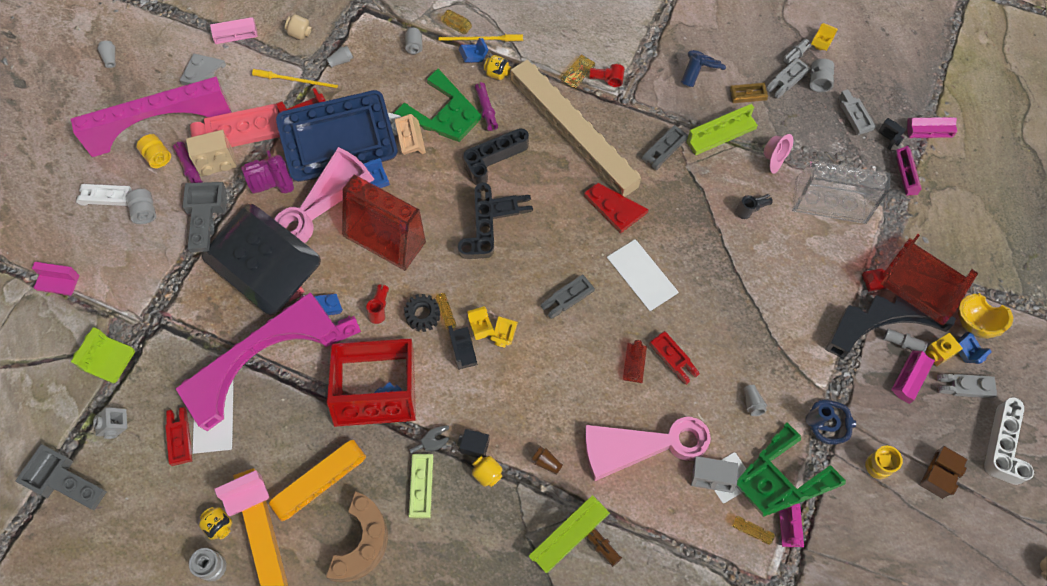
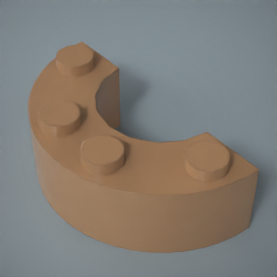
[326,491,388,582]

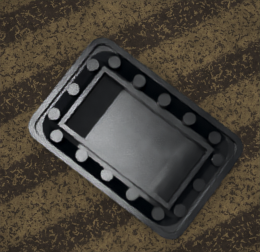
[202,204,321,315]

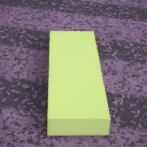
[409,454,434,518]

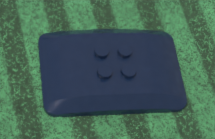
[276,90,398,182]

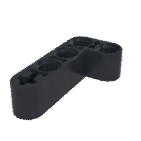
[463,128,529,185]
[458,182,494,259]

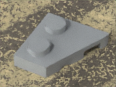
[180,53,226,85]

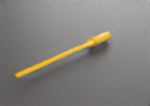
[439,34,523,42]
[252,69,338,88]

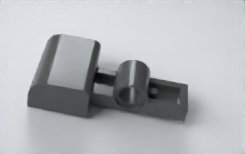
[183,182,227,252]
[15,444,107,511]

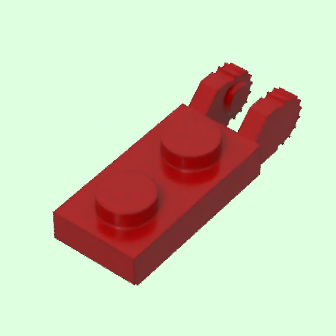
[649,331,700,385]
[165,407,193,466]

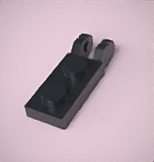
[481,195,533,219]

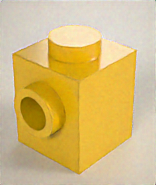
[925,333,963,367]

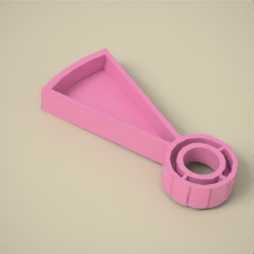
[274,147,374,243]
[585,417,711,481]

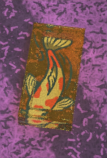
[561,54,595,89]

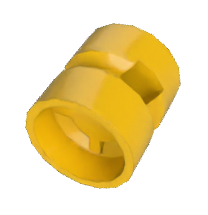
[137,134,171,168]
[865,445,903,479]

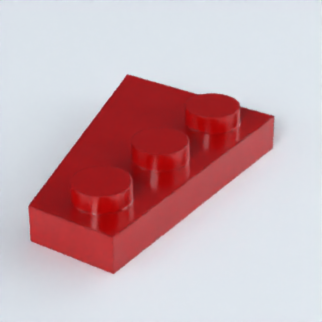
[584,183,649,234]

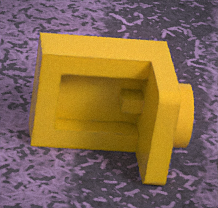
[811,23,838,51]
[467,306,495,340]
[490,316,518,348]

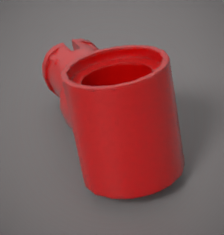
[590,64,625,87]
[366,284,389,324]

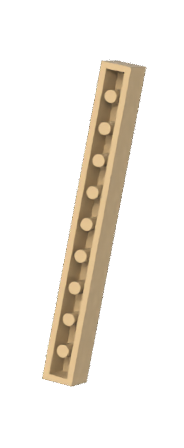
[511,59,641,197]

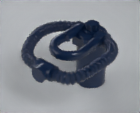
[681,50,726,87]
[806,399,856,445]

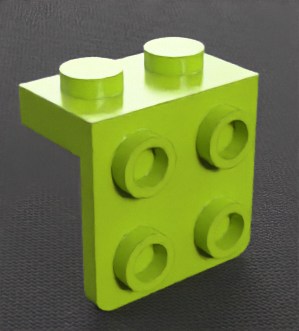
[71,327,135,383]

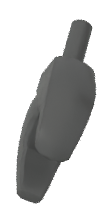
[409,425,449,454]

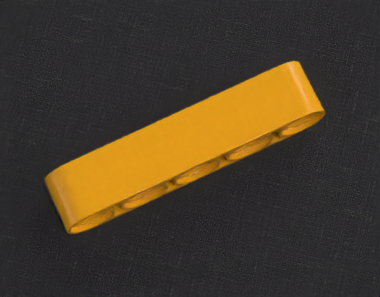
[269,440,366,521]

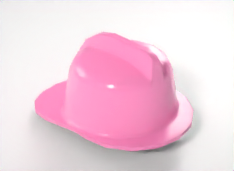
[764,134,793,174]

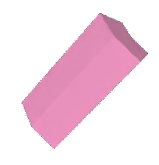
[210,17,258,44]

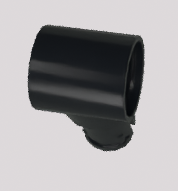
[735,194,773,219]

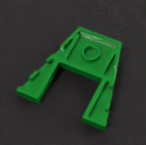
[393,69,482,142]
[736,422,846,517]

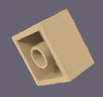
[186,130,237,176]

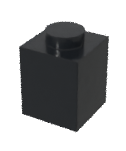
[457,429,490,458]

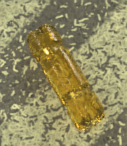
[436,293,456,330]
[732,516,775,545]

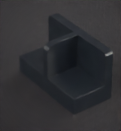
[448,325,478,370]

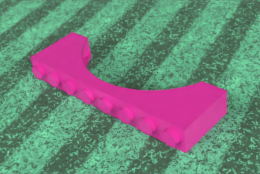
[71,76,232,157]
[176,292,341,431]

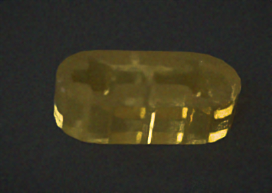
[441,10,472,34]

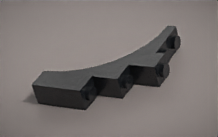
[825,286,956,359]

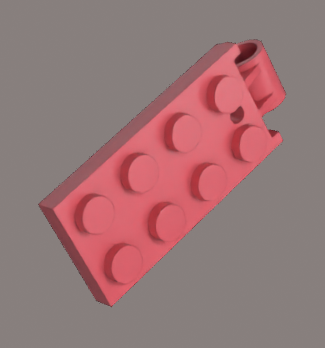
[190,104,280,147]

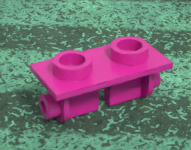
[324,316,361,347]
[779,504,804,547]

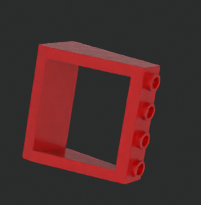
[327,338,416,427]

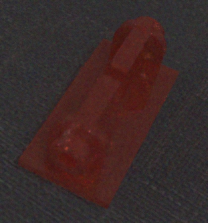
[623,340,647,383]

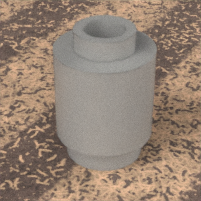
[405,28,423,54]

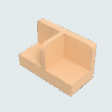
[395,114,426,155]

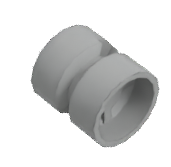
[810,59,835,92]
[126,189,156,224]
[189,548,227,582]

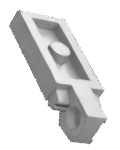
[839,89,875,135]

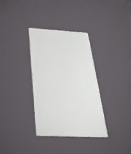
[607,240,679,311]
[193,381,233,454]

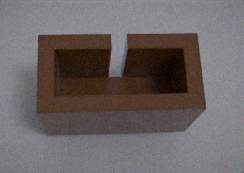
[919,446,968,499]

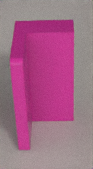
[32,262,80,296]

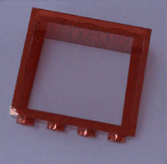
[342,174,426,271]

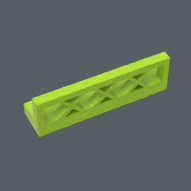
[687,104,758,156]
[529,495,610,573]

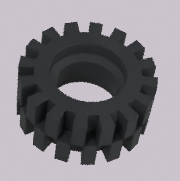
[404,294,440,332]

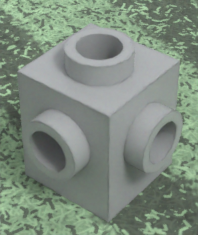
[93,407,127,439]

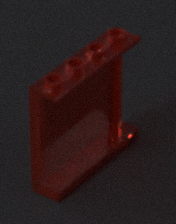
[881,234,978,325]

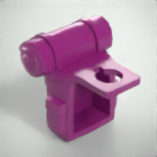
[241,150,294,193]

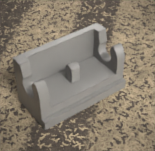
[691,456,738,493]

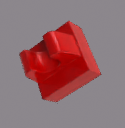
[862,268,889,292]

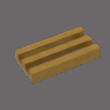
[729,83,768,103]

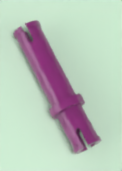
[475,82,498,131]
[173,141,203,183]

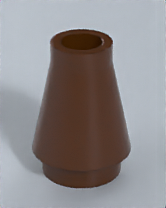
[531,446,563,475]

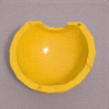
[958,293,1014,339]

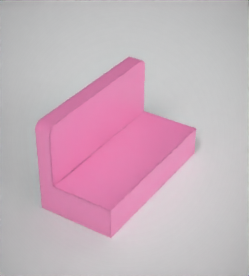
[215,470,269,516]

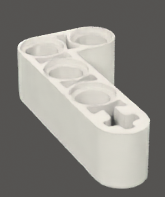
[984,398,1034,485]

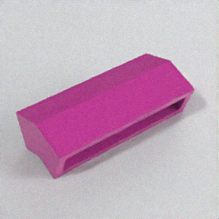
[907,117,958,138]
[896,146,922,196]
[892,351,935,404]

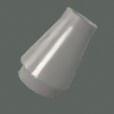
[97,41,116,68]
[327,45,354,67]
[744,385,767,416]

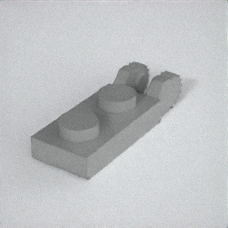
[766,58,811,99]
[937,374,997,398]

